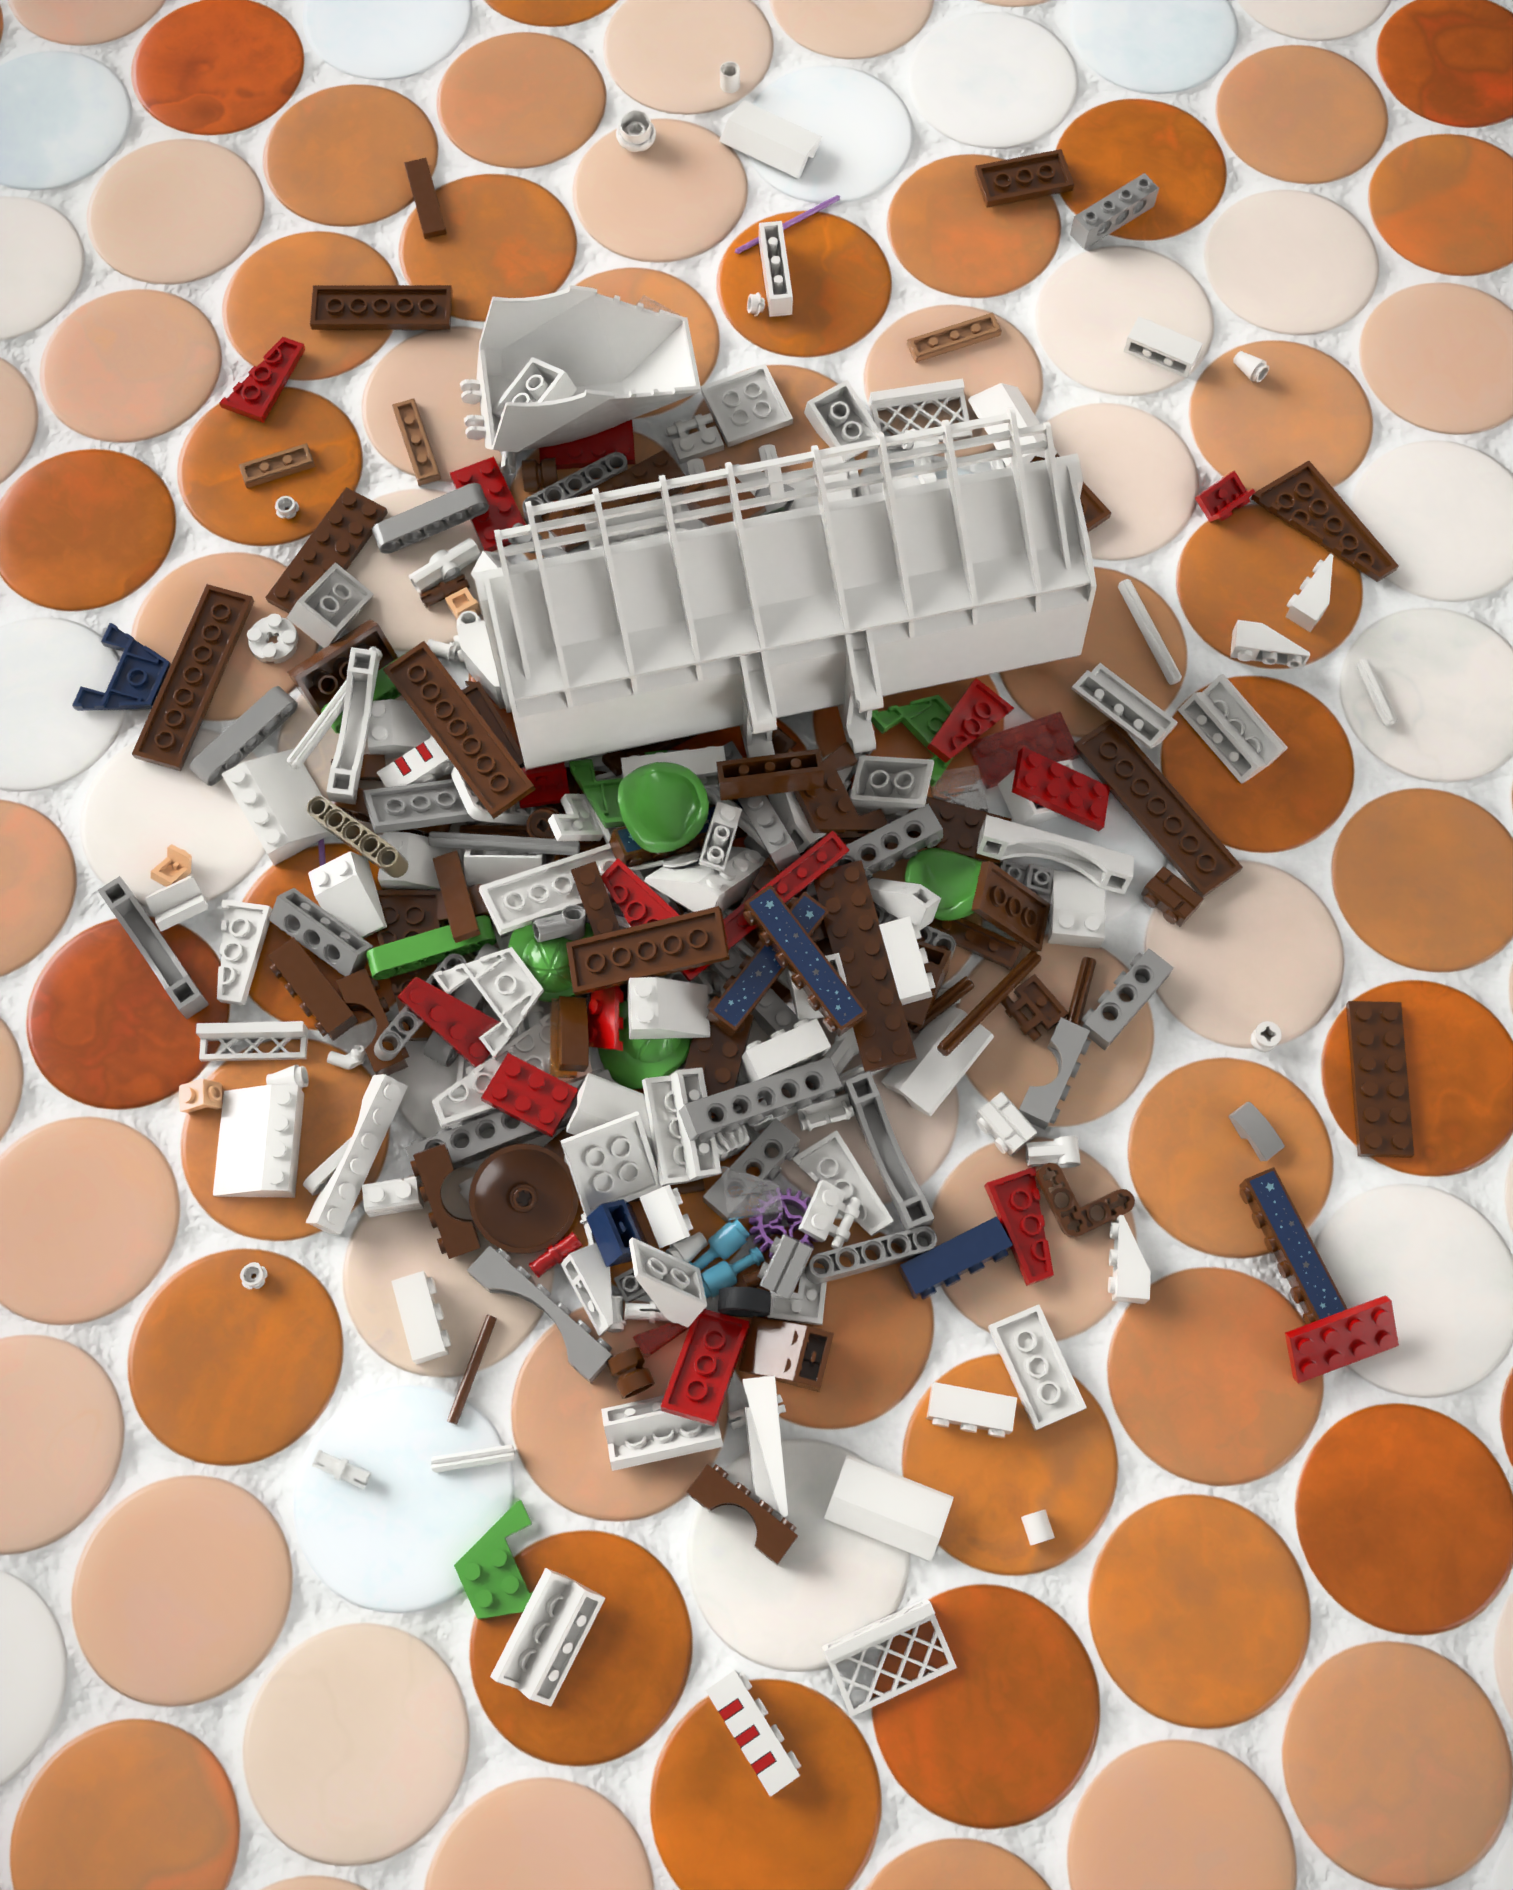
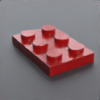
[481,1053,579,1137]

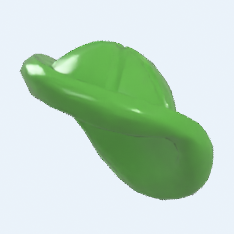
[618,762,709,853]
[905,848,982,921]
[508,923,594,1003]
[598,999,692,1089]

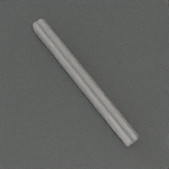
[428,831,580,855]

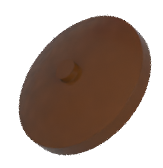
[469,1144,579,1254]

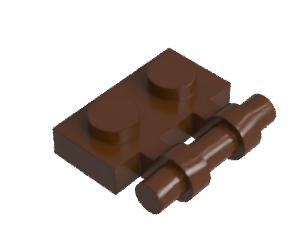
[1000,974,1069,1042]

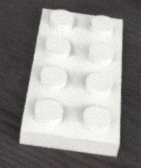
[988,1304,1087,1431]

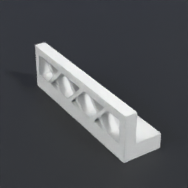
[196,1021,308,1061]

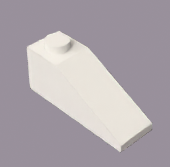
[561,1243,613,1336]

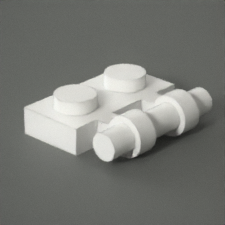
[666,413,724,464]
[798,1180,862,1249]

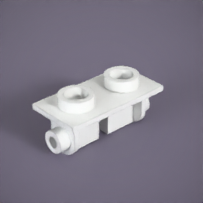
[797,1093,855,1131]

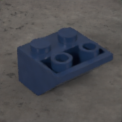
[586,1199,648,1267]

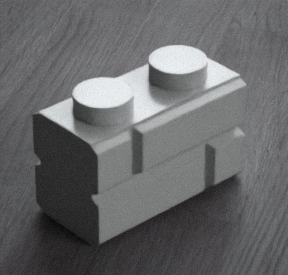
[757,1233,814,1299]

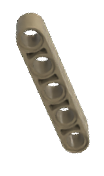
[306,796,409,878]

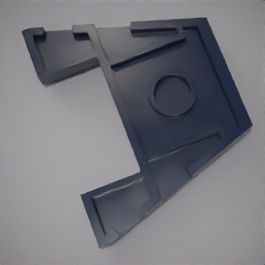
[72,623,171,711]

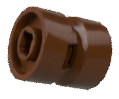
[521,457,558,492]
[527,806,563,839]
[606,1347,655,1399]

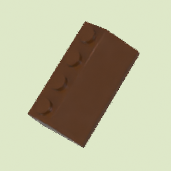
[287,619,398,717]

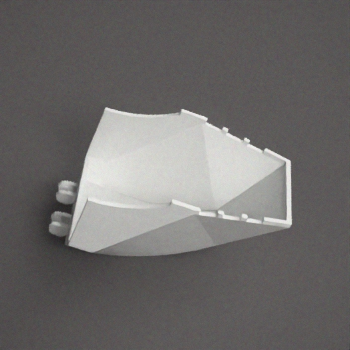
[460,285,701,452]

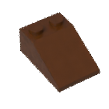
[681,466,767,526]

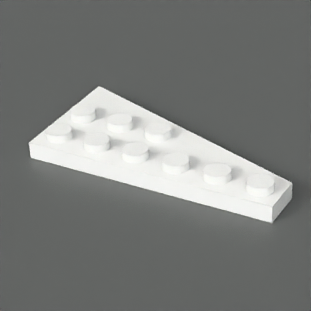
[432,1008,593,1128]

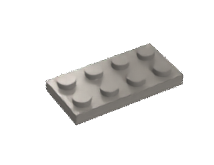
[364,779,475,834]

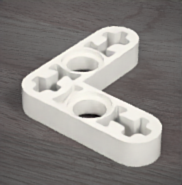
[451,767,536,825]

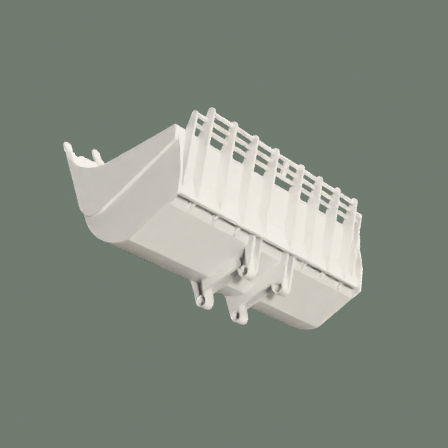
[474,407,1097,770]

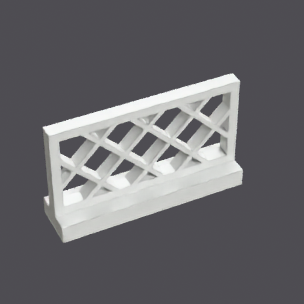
[868,379,972,450]
[822,1599,957,1717]

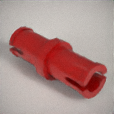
[528,1231,583,1278]

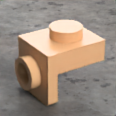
[445,587,481,620]
[151,844,192,887]
[179,1078,223,1113]

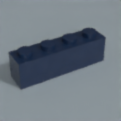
[899,1216,1013,1300]

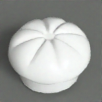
[616,110,656,152]

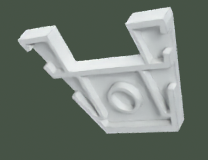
[433,947,544,1058]

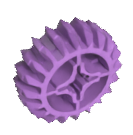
[749,1188,819,1259]

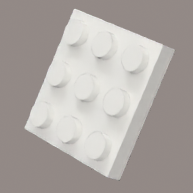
[701,364,793,447]
[561,1112,662,1217]

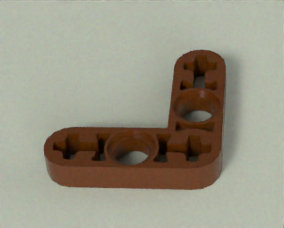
[1036,1163,1135,1237]

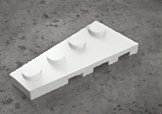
[217,900,273,1006]
[791,1130,894,1236]

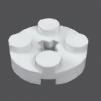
[247,614,299,664]

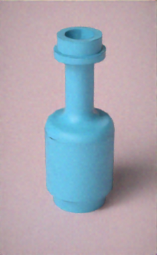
[689,1218,750,1271]
[701,1247,765,1299]

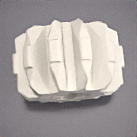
[715,1124,750,1161]

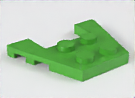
[871,695,954,787]
[569,750,668,828]
[454,1500,533,1619]

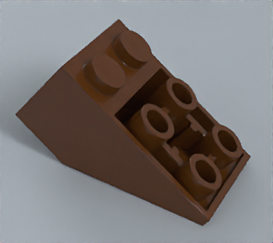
[902,940,952,1028]
[739,1316,834,1392]

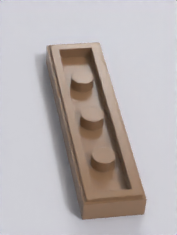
[907,312,1002,363]
[392,398,442,486]

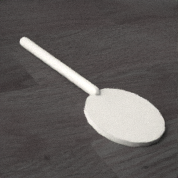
[628,852,700,872]

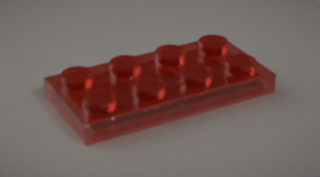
[967,712,1080,789]

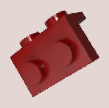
[1195,470,1256,522]
[519,762,570,809]

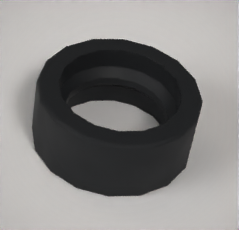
[718,1287,771,1318]

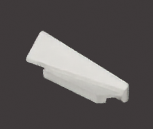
[743,1376,788,1517]

